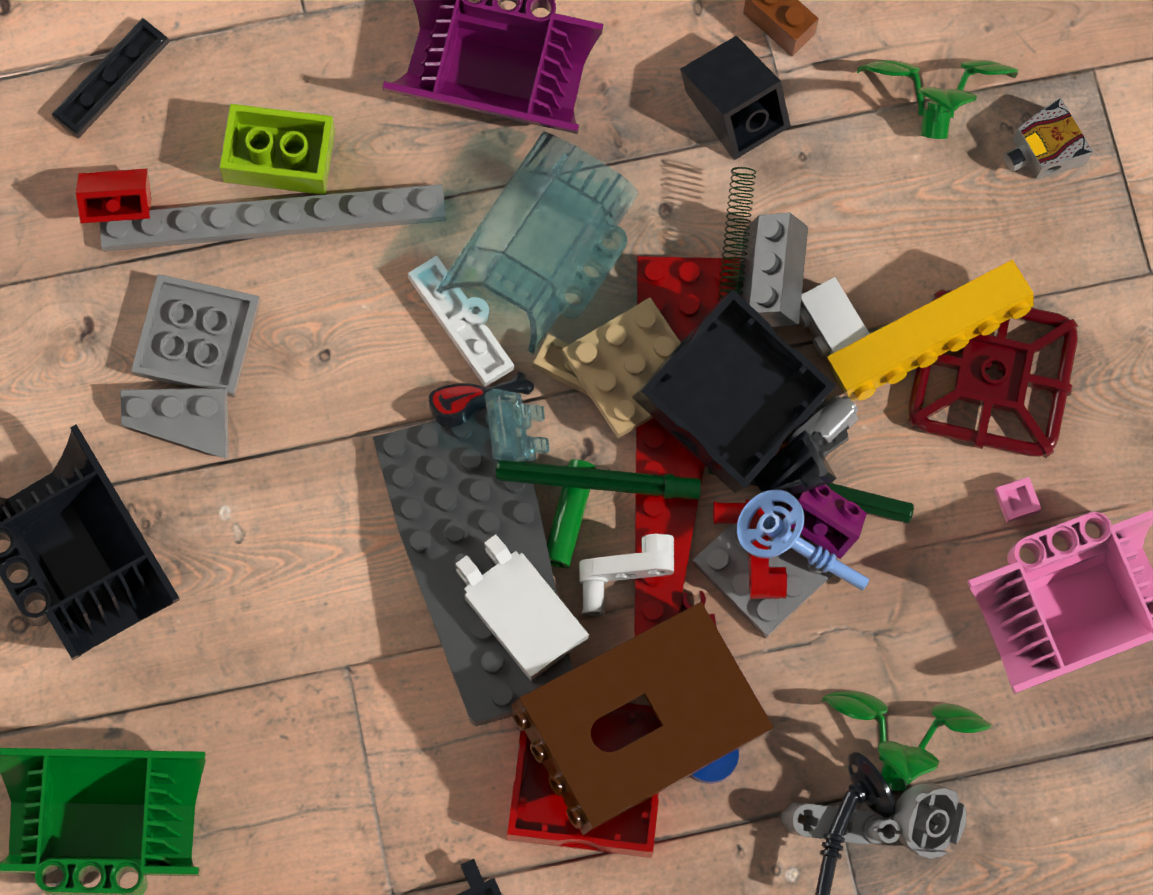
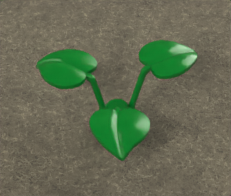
[857,60,1018,139]
[822,690,992,791]

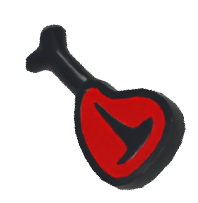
[429,372,534,427]

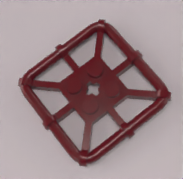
[908,289,1078,458]

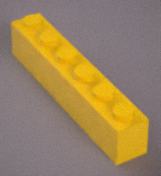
[827,259,1034,401]

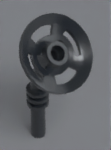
[815,752,895,895]

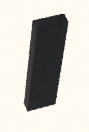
[52,18,169,139]

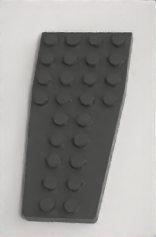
[373,401,572,726]

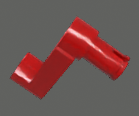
[713,499,787,599]

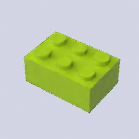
[220,104,335,195]

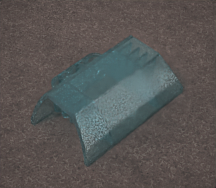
[436,131,639,354]

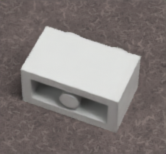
[799,277,870,357]

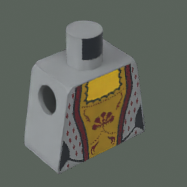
[1004,98,1093,179]

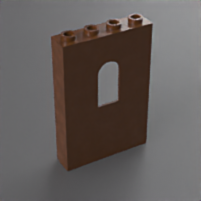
[511,602,774,835]

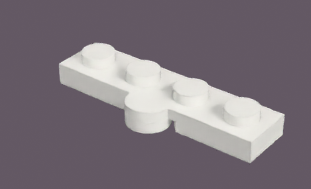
[408,256,514,387]

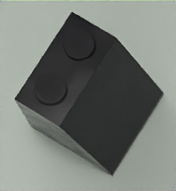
[680,35,791,160]

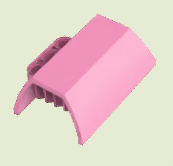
[967,510,1153,694]

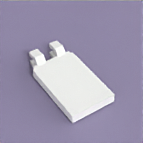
[456,535,589,681]

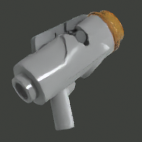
[776,395,858,457]

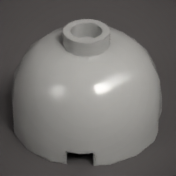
[892,783,966,859]

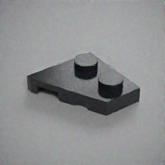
[754,430,837,503]

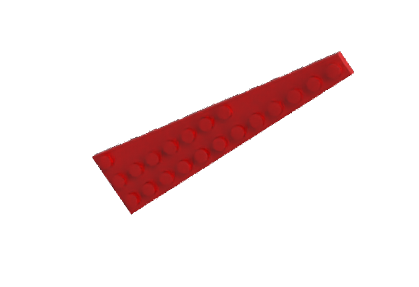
[634,256,740,637]

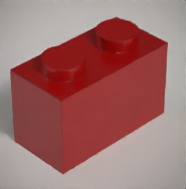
[76,168,152,224]

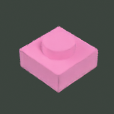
[994,477,1041,523]

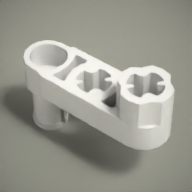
[579,534,674,616]

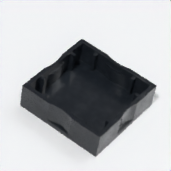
[632,289,836,493]

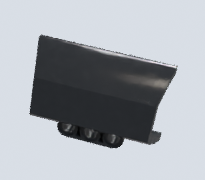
[0,424,180,661]

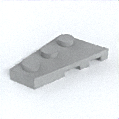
[120,388,229,459]

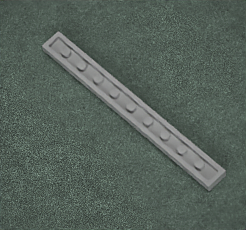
[100,184,446,252]

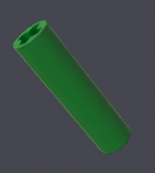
[547,459,596,568]

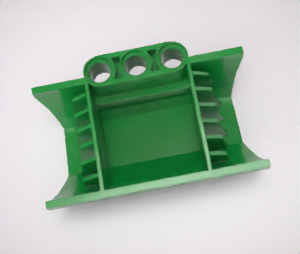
[0,748,206,895]

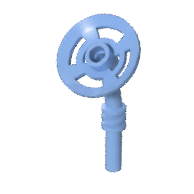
[737,490,869,591]

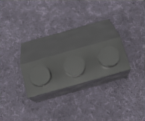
[737,212,808,327]

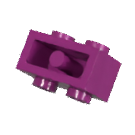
[782,485,867,559]

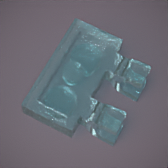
[485,388,550,462]

